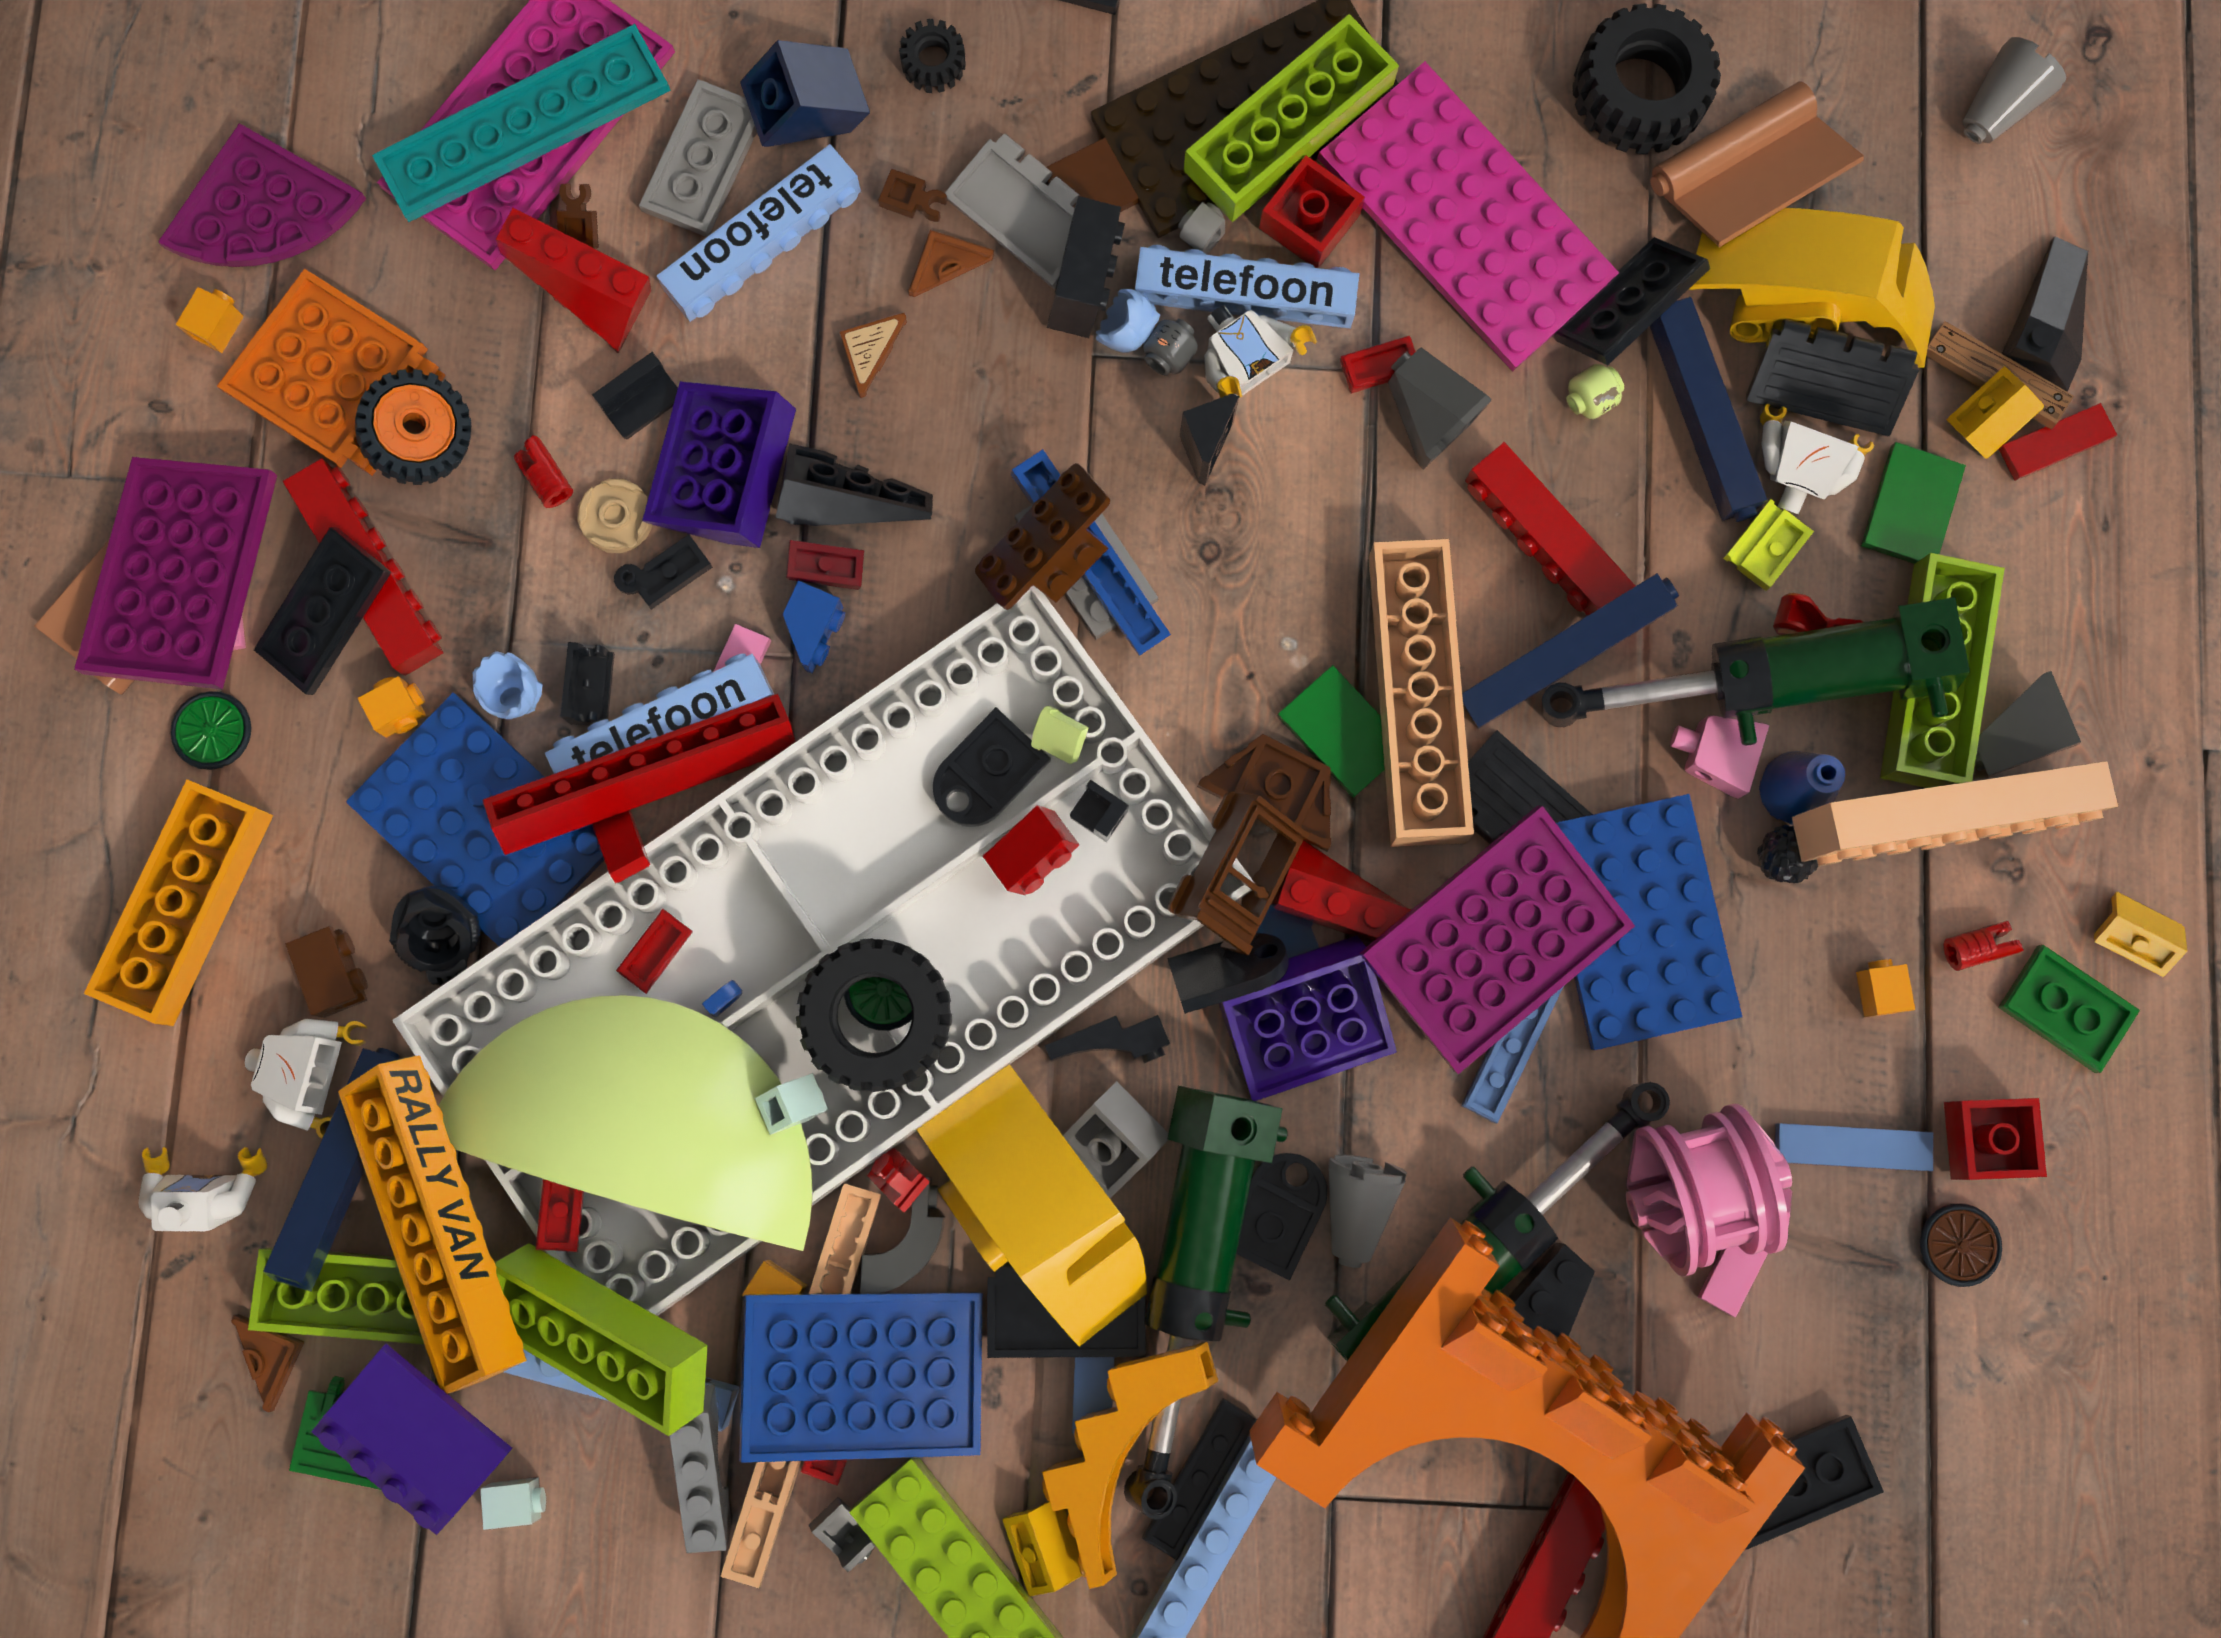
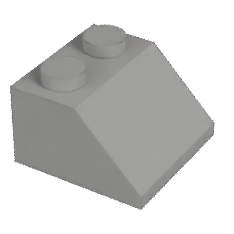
[1063,1081,1168,1198]

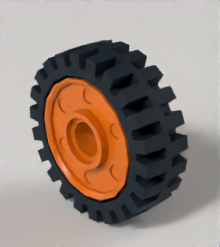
[355,369,472,485]

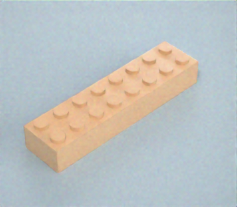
[1369,539,1474,847]
[1792,762,2118,866]

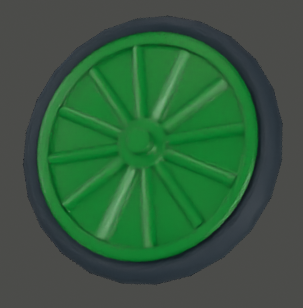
[170,691,252,770]
[843,977,912,1031]

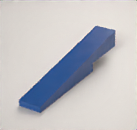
[1011,449,1171,656]

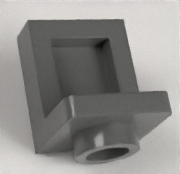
[809,1497,875,1572]

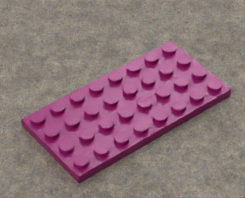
[377,0,675,271]
[1317,61,1619,372]

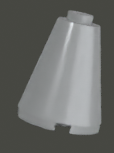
[1962,37,2066,144]
[1328,1155,1407,1268]

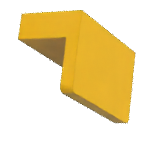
[1946,366,2044,459]
[2094,892,2187,977]
[1002,1501,1082,1597]

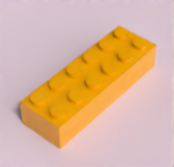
[84,779,274,1026]

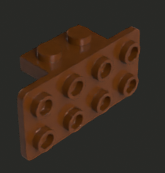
[975,463,1110,610]

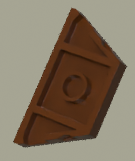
[1197,734,1331,852]

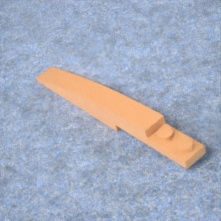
[720,1183,881,1588]

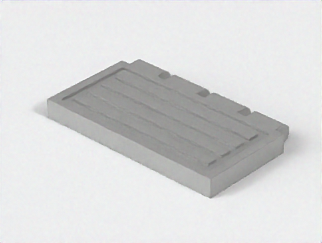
[945,134,1080,289]

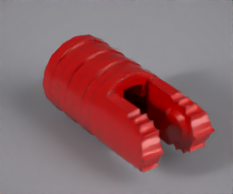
[513,435,573,508]
[1944,921,2024,971]

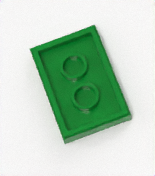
[1861,442,1966,564]
[1277,665,1385,798]
[1998,945,2140,1073]

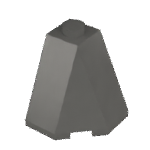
[1388,347,1492,470]
[1975,671,2081,776]

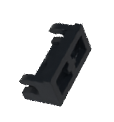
[560,642,615,726]

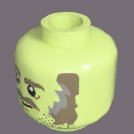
[1566,364,1624,419]

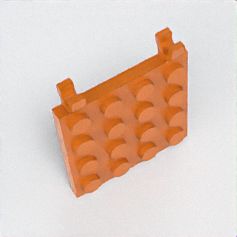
[217,268,445,476]

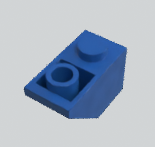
[783,580,845,674]

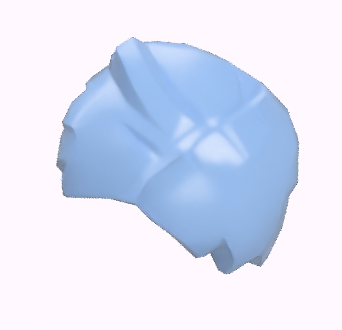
[1096,289,1160,353]
[472,651,543,720]

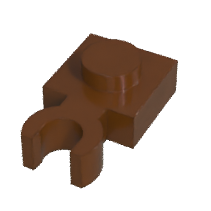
[878,168,947,222]
[556,183,599,249]

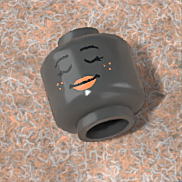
[1143,319,1198,376]

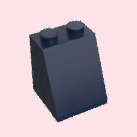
[740,40,870,147]

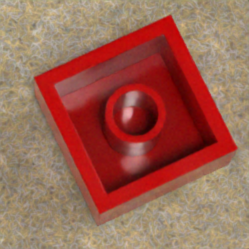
[1259,155,1365,268]
[1944,1098,2047,1180]

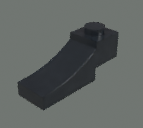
[1045,1015,1170,1064]

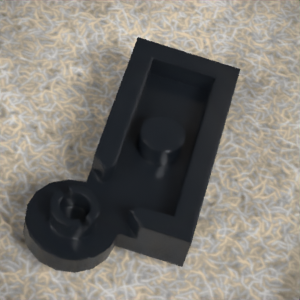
[614,534,713,610]

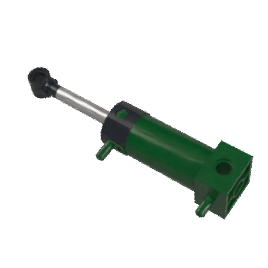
[1542,597,1970,746]
[1325,1082,1670,1361]
[1124,1085,1288,1520]

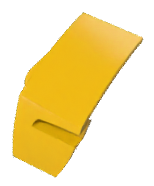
[1689,208,1935,368]
[916,1064,1147,1347]

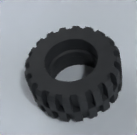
[1572,3,1721,154]
[796,938,952,1092]

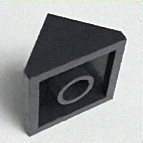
[1179,394,1239,486]

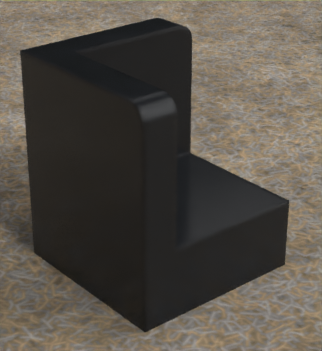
[1070,780,1129,843]

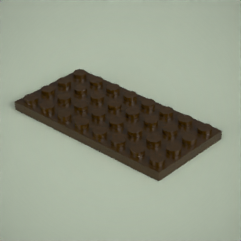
[1091,0,1399,238]

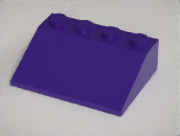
[642,381,796,548]
[1219,935,1397,1101]
[311,1344,512,1535]

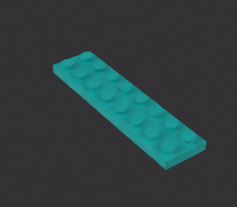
[372,24,671,222]

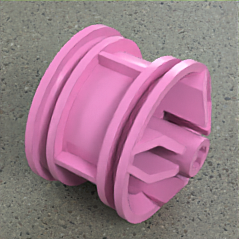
[1626,1103,1792,1277]

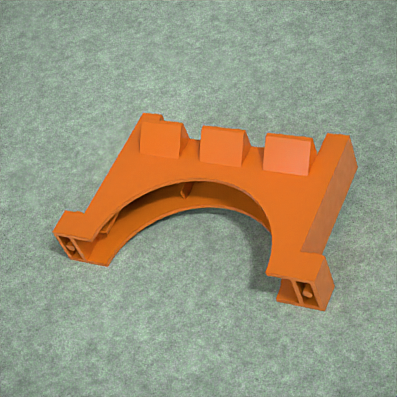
[1249,1217,1805,1638]

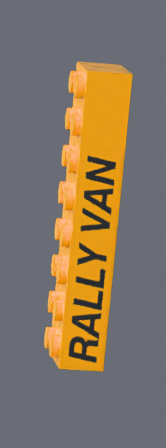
[338,1055,527,1394]

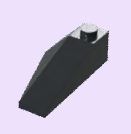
[2002,236,2088,391]
[776,443,933,526]

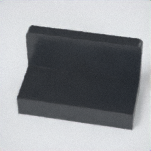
[592,352,678,439]

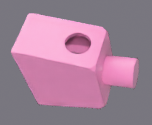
[1670,716,1769,799]

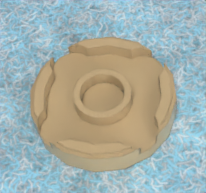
[577,479,653,553]

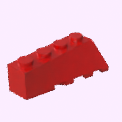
[496,208,651,353]
[1274,841,1411,943]

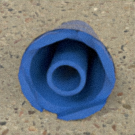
[1759,751,1845,825]

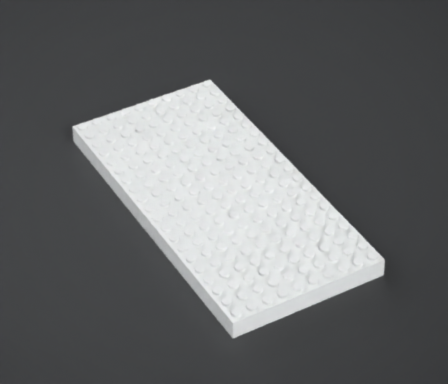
[392,585,1254,1316]

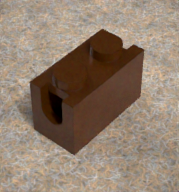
[285,926,368,1018]

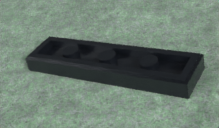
[1142,1398,1257,1560]

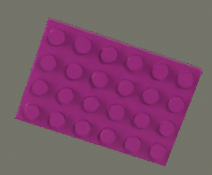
[74,457,277,690]
[1360,805,1635,1074]

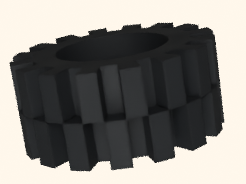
[899,19,966,93]

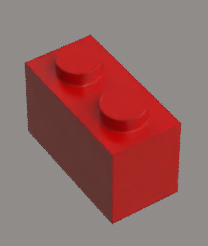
[982,805,1080,896]

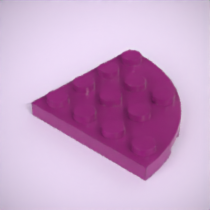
[158,123,366,267]

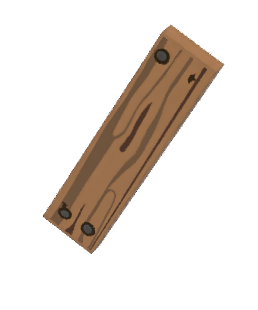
[1926,321,2074,430]

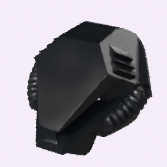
[389,885,480,986]

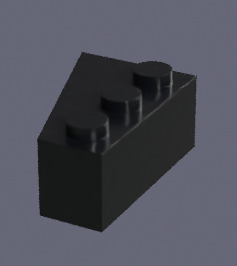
[1046,196,1125,338]
[1508,1242,1595,1337]

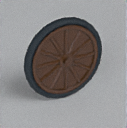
[1920,1204,2003,1287]

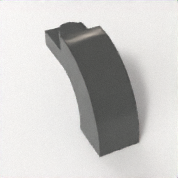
[860,1177,945,1294]

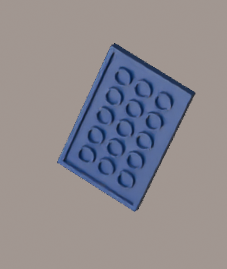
[346,692,604,946]
[1556,794,1742,1050]
[739,1292,983,1463]

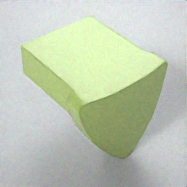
[1031,706,1089,764]

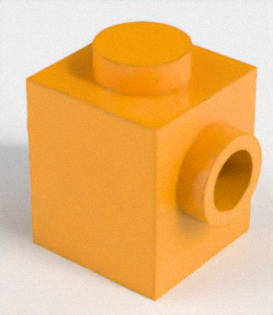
[357,676,426,738]

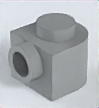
[1178,202,1225,254]

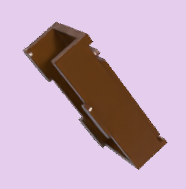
[1168,791,1310,955]

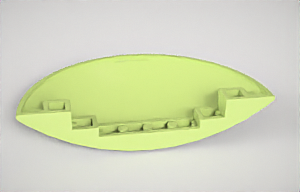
[438,995,813,1251]

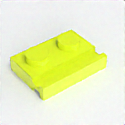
[1723,499,1814,591]

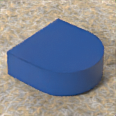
[702,980,743,1017]

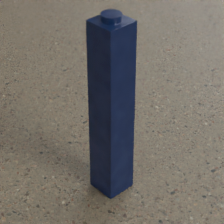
[1650,296,1767,522]
[1462,573,1679,729]
[263,1048,400,1292]

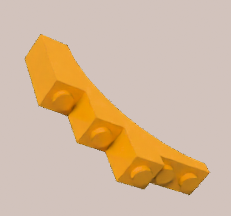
[1042,1342,1218,1589]

